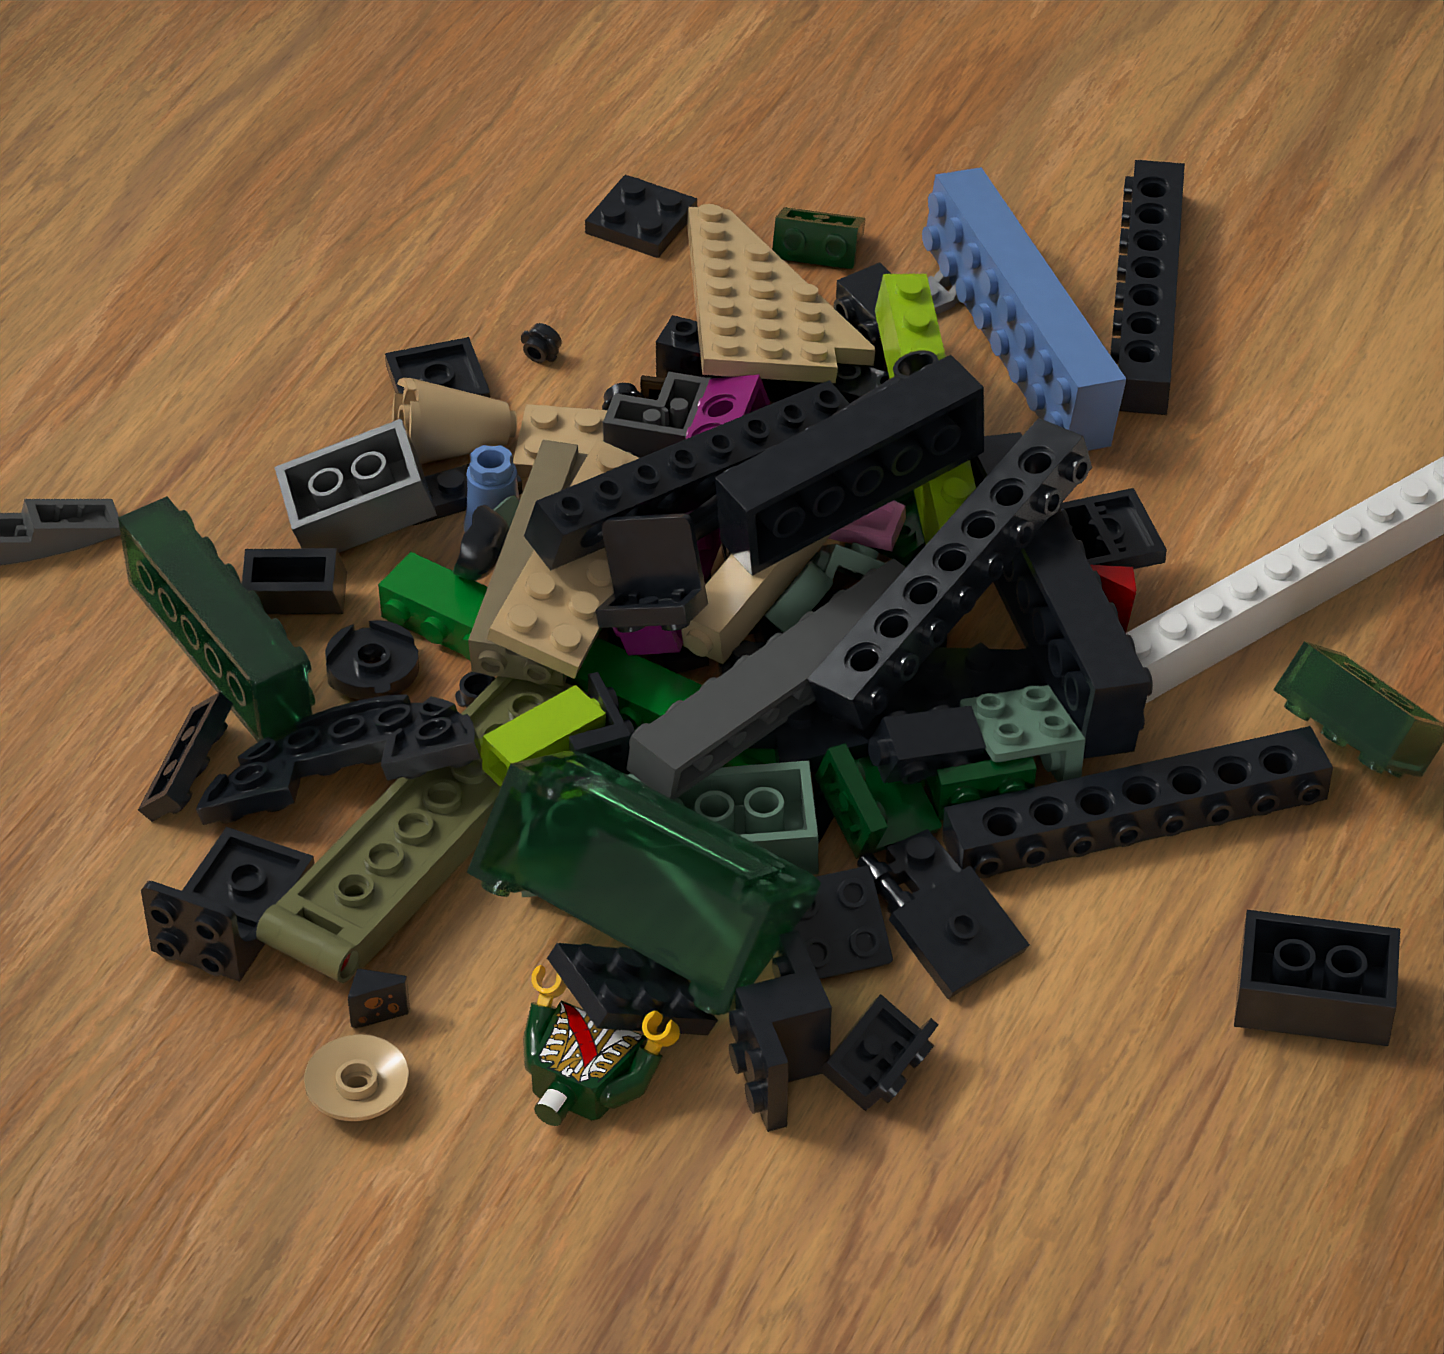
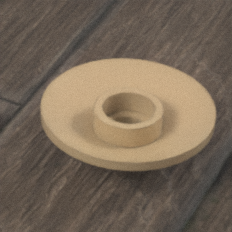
[304,1034,409,1121]

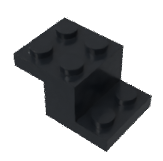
[1060,488,1167,569]
[729,930,832,1132]

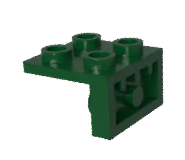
[814,743,942,859]

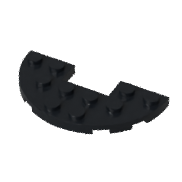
[196,694,481,825]

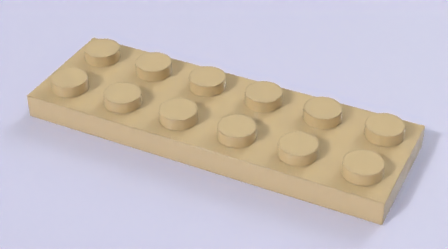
[487,439,639,679]

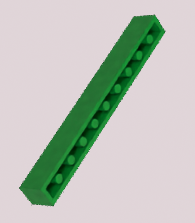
[378,552,776,767]

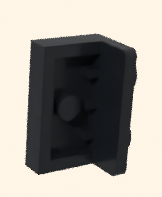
[819,994,939,1111]

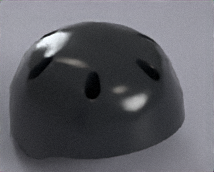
[453,505,510,581]

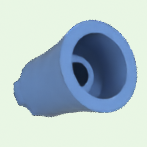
[464,445,520,532]

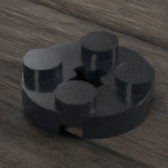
[325,620,419,700]

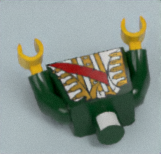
[523,965,680,1126]

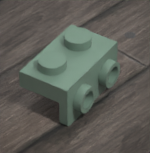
[806,542,885,580]

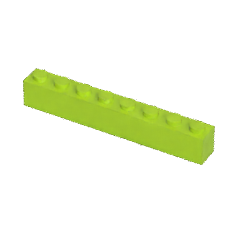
[875,274,976,545]

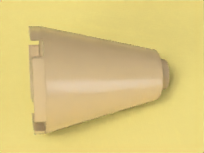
[392,378,517,464]

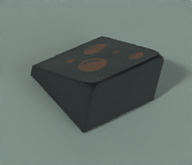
[348,969,410,1028]

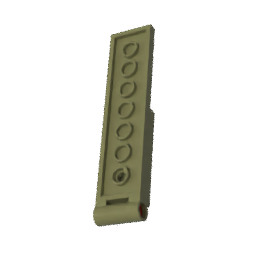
[256,676,588,983]

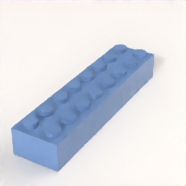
[922,167,1126,451]

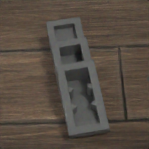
[0,499,123,565]

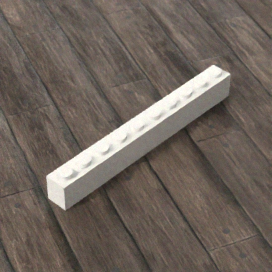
[1126,456,1444,703]

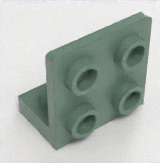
[960,685,1085,782]

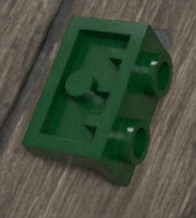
[772,207,866,269]

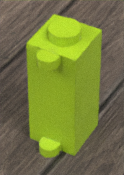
[479,685,606,798]

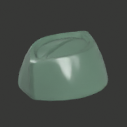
[765,561,833,633]

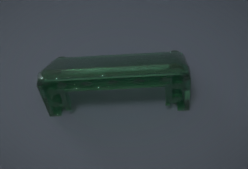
[466,751,821,1015]

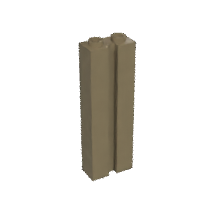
[468,440,631,686]

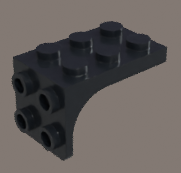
[141,827,315,982]

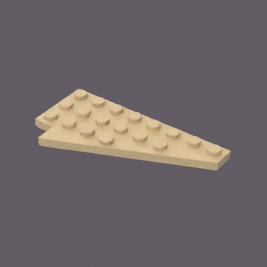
[687,204,875,383]

